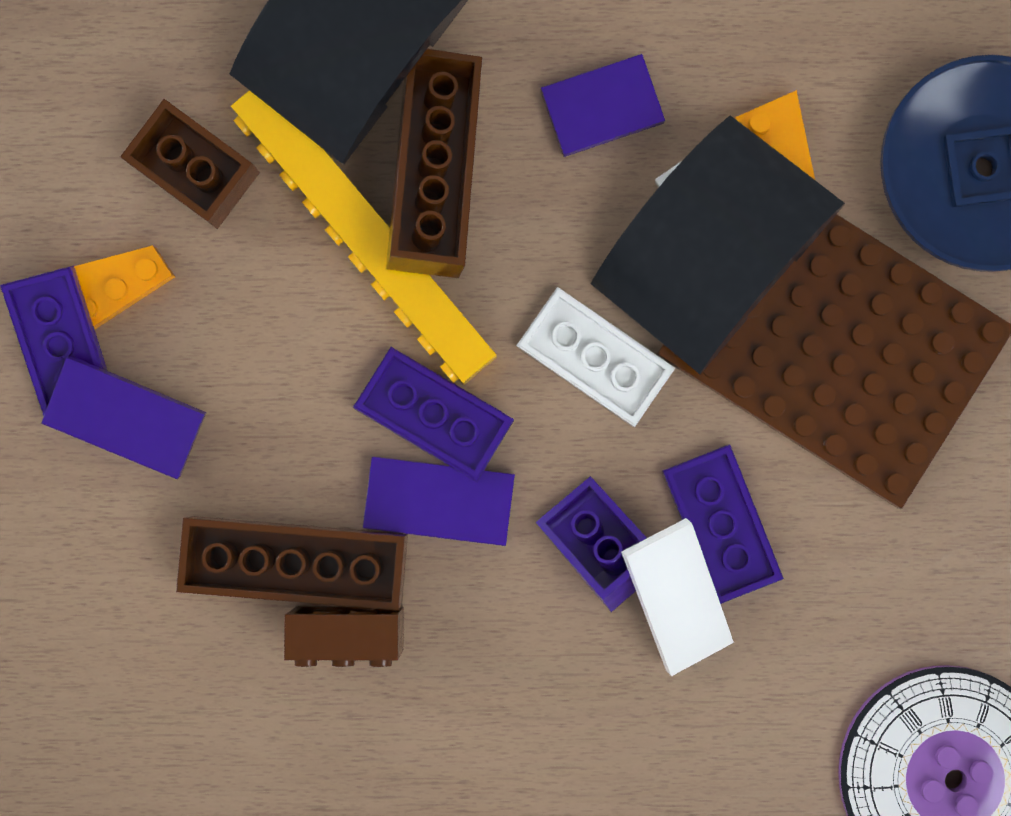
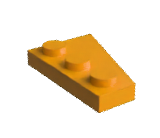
[735,90,815,180]
[74,245,175,329]

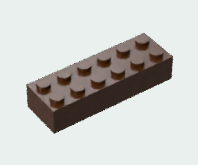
[386,49,482,278]
[176,516,408,611]

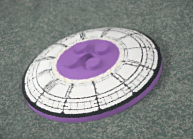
[838,665,1011,816]

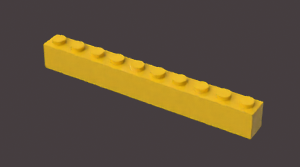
[231,90,497,385]

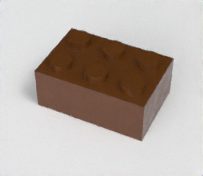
[120,99,260,229]
[284,606,404,667]

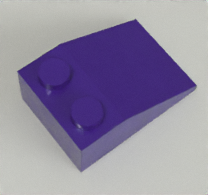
[536,476,647,612]

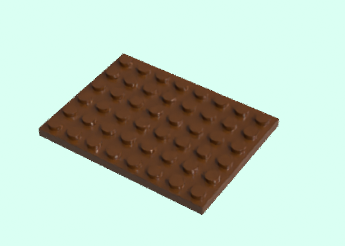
[657,214,1011,509]

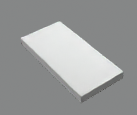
[517,287,675,427]
[621,518,734,676]

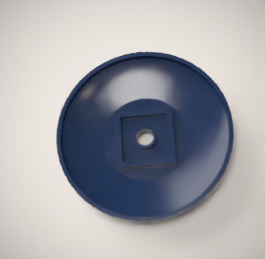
[880,55,1011,272]

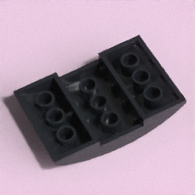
[229,0,468,165]
[590,115,845,375]

